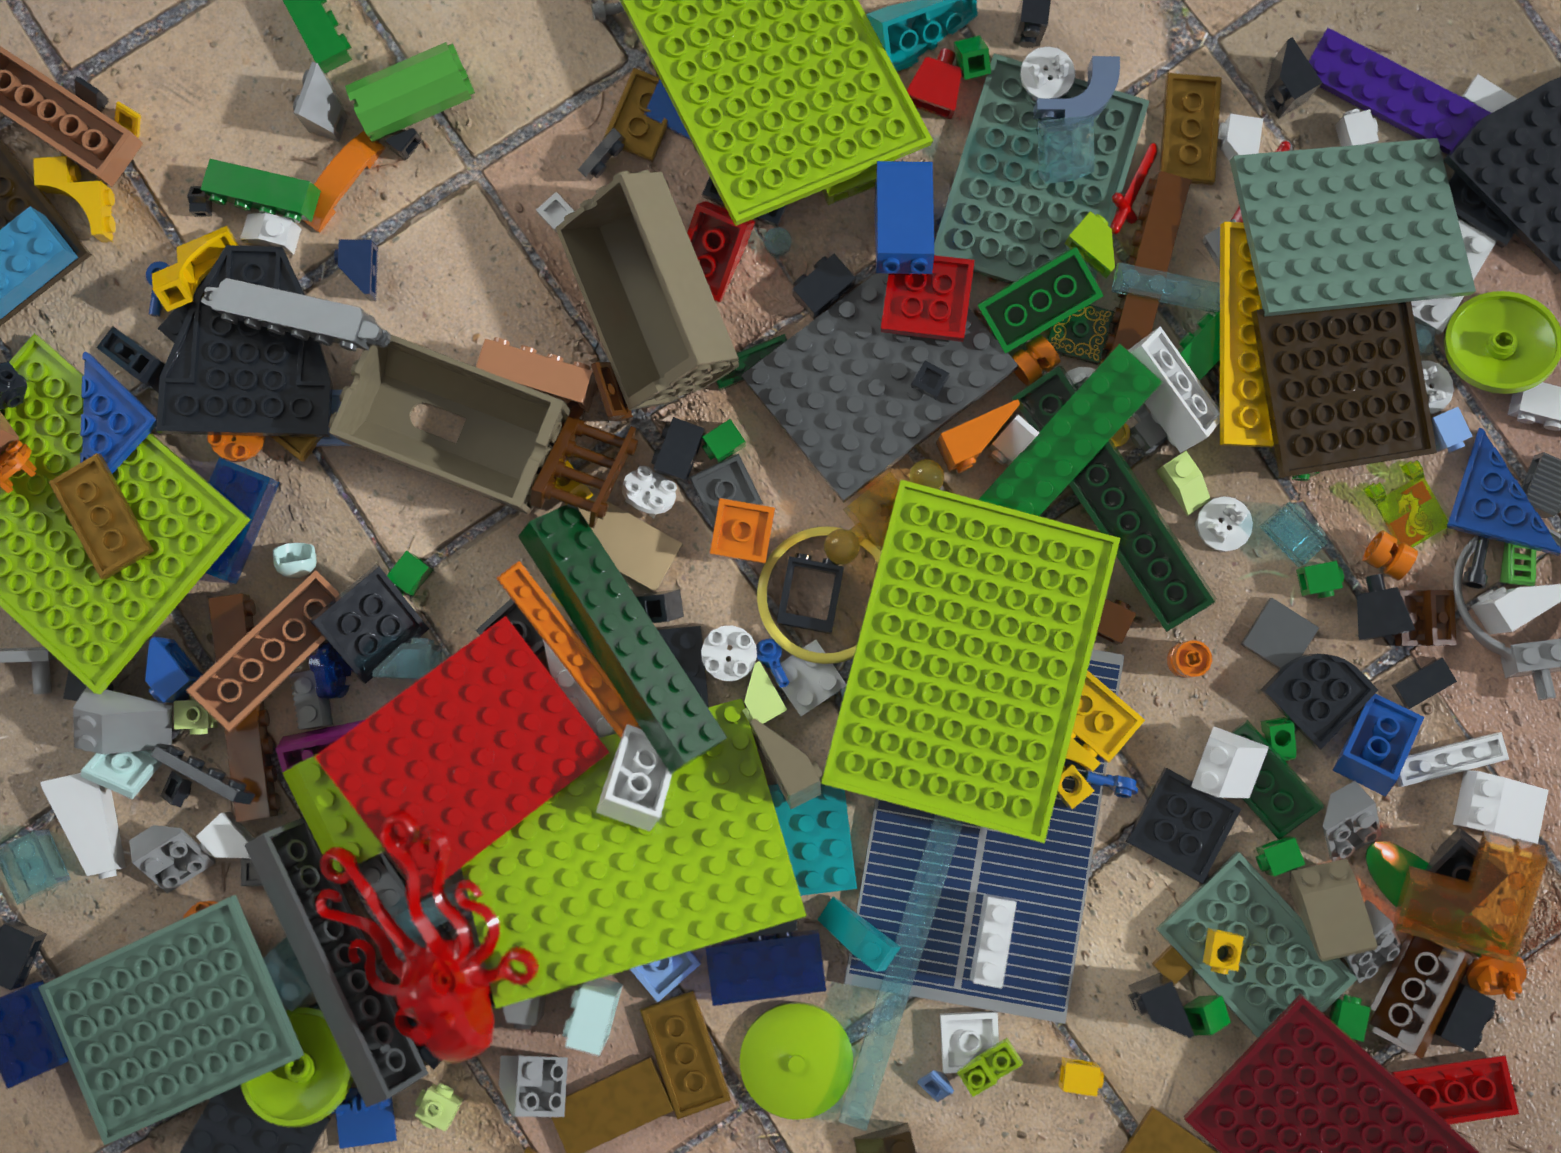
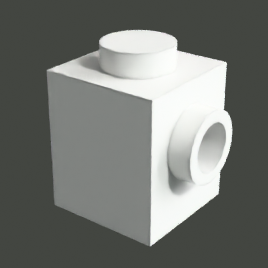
[1335,109,1379,146]

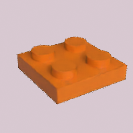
[710,498,775,564]

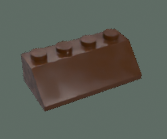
[1366,925,1473,1059]

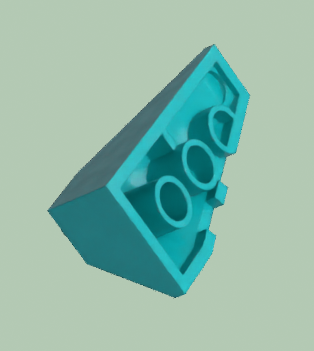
[866,0,978,72]

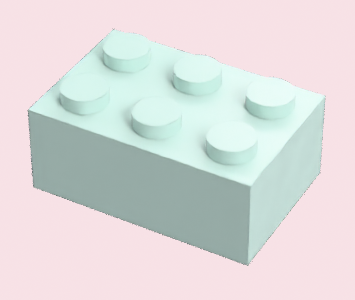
[563,978,623,1055]

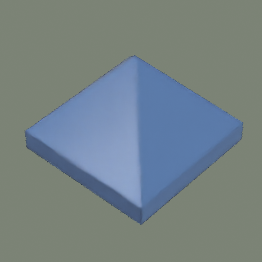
[917,1070,954,1102]

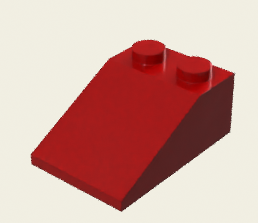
[687,201,755,302]

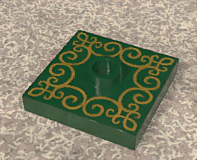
[1048,305,1113,365]

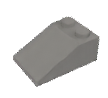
[73,687,172,754]

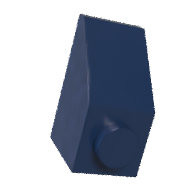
[334,239,378,301]

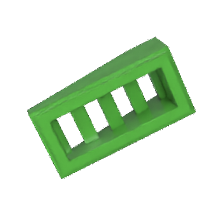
[1500,543,1536,586]

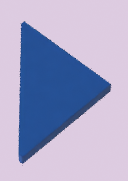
[80,351,157,474]
[1447,428,1561,556]

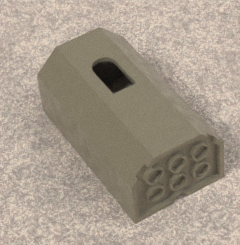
[556,170,739,410]
[329,334,571,514]

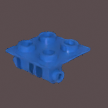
[332,1087,397,1149]

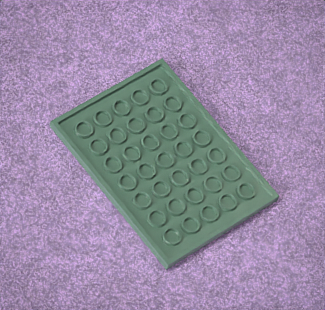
[934,53,1150,284]
[1230,138,1476,317]
[38,895,304,1145]

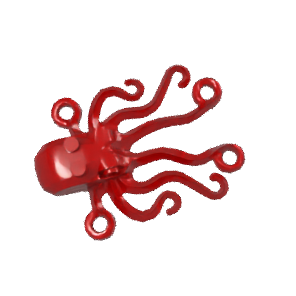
[316,811,539,1063]

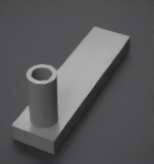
[0,647,57,694]

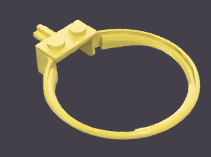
[757,527,881,664]

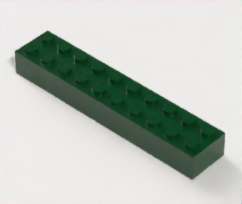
[1012,366,1217,632]
[518,504,727,774]

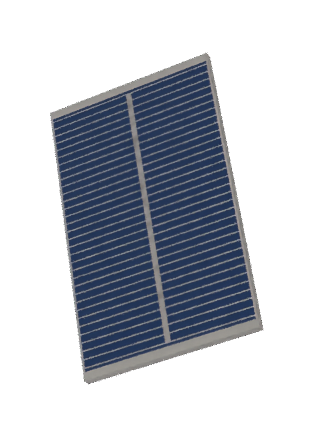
[844,649,1124,1024]

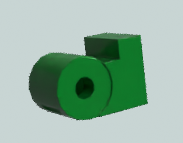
[1260,717,1296,761]

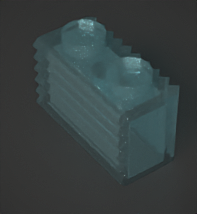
[1259,502,1328,567]

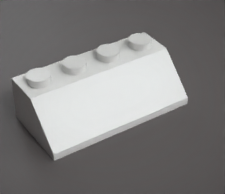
[1128,326,1220,453]

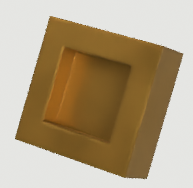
[1152,945,1192,985]

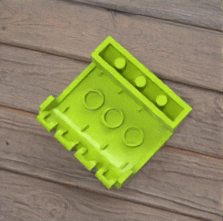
[283,754,386,872]

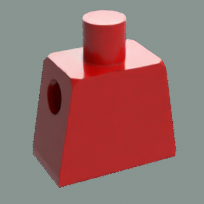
[907,48,962,120]

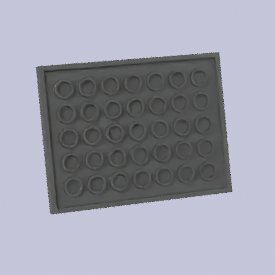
[741,273,1018,503]

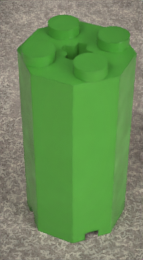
[345,42,475,142]

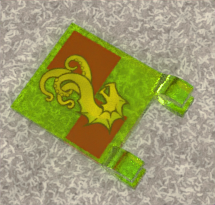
[1363,460,1449,547]

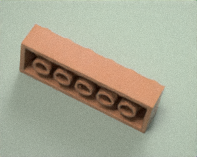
[0,46,144,187]
[187,570,340,733]

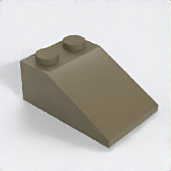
[750,719,823,809]
[1288,859,1378,962]

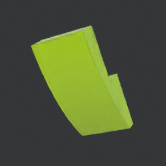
[957,1038,1023,1097]

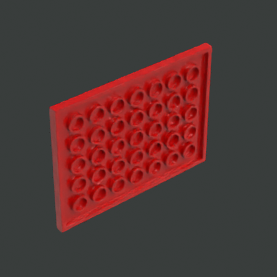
[315,616,610,897]

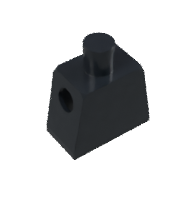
[1357,574,1416,641]

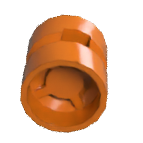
[1011,335,1061,386]
[1362,530,1418,581]
[1167,640,1212,678]

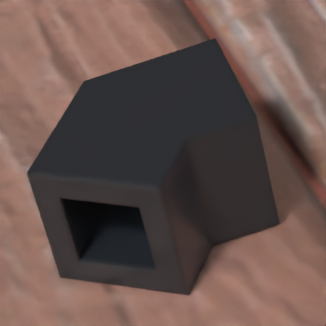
[187,186,212,217]

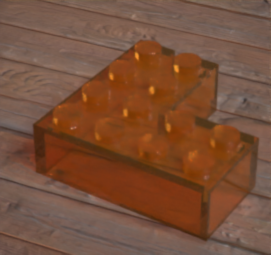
[1394,830,1548,964]

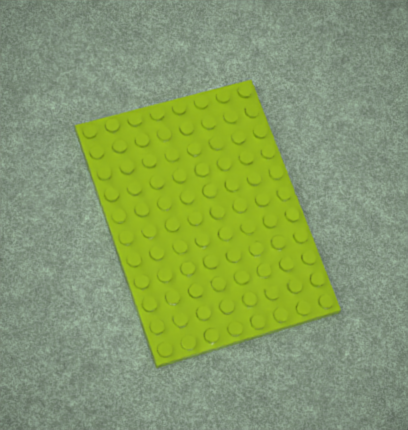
[620,0,933,226]
[0,333,251,694]
[821,480,1120,843]
[461,698,806,1009]

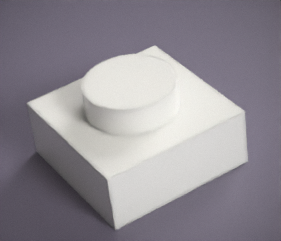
[536,192,575,232]

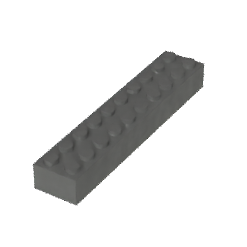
[244,817,428,1107]

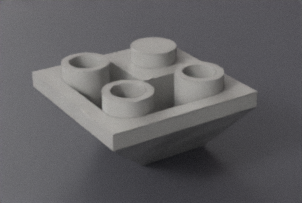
[293,61,348,142]
[1323,781,1382,862]
[129,825,216,893]
[1345,900,1402,984]
[499,1056,568,1117]

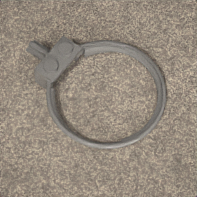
[1453,528,1561,701]

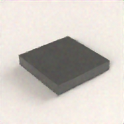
[689,454,763,528]
[1240,598,1319,670]

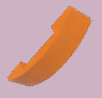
[301,131,386,233]

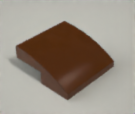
[591,362,633,421]
[1395,590,1457,646]

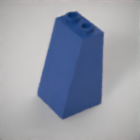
[874,161,934,274]

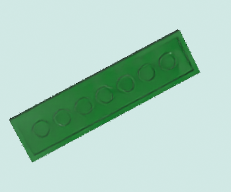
[978,344,1163,516]

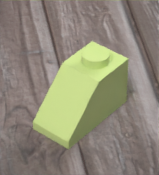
[1156,451,1211,516]
[742,661,787,725]

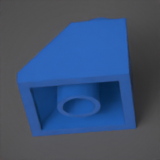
[145,637,203,703]

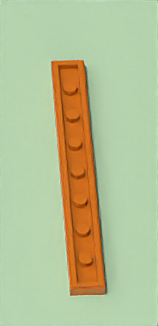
[496,561,641,739]

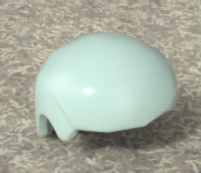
[273,543,317,578]

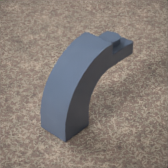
[1033,56,1120,130]

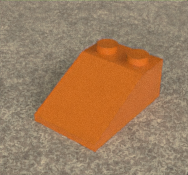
[936,399,1020,473]

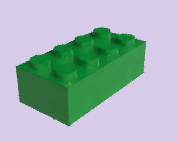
[977,247,1104,353]

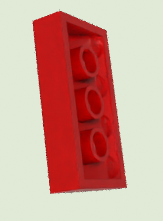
[1392,1055,1519,1125]

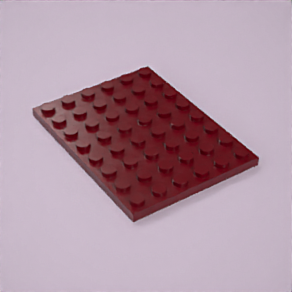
[1184,993,1480,1153]

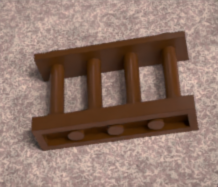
[530,405,638,528]

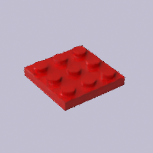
[881,255,975,342]

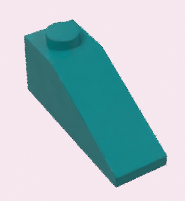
[817,896,901,972]

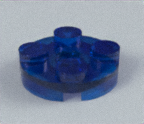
[309,643,351,699]

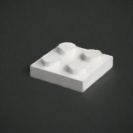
[770,640,847,716]
[940,1011,999,1073]

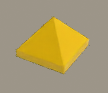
[114,101,141,138]

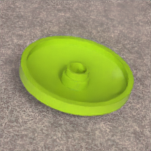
[1444,291,1561,394]
[740,1002,853,1120]
[241,1008,353,1127]

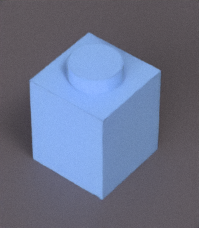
[1431,407,1473,453]

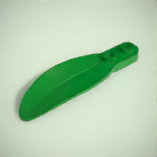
[1366,841,1507,958]

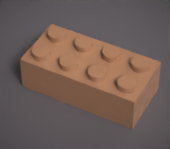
[476,337,597,413]

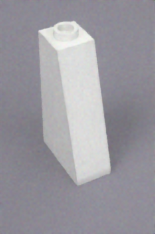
[41,773,126,879]

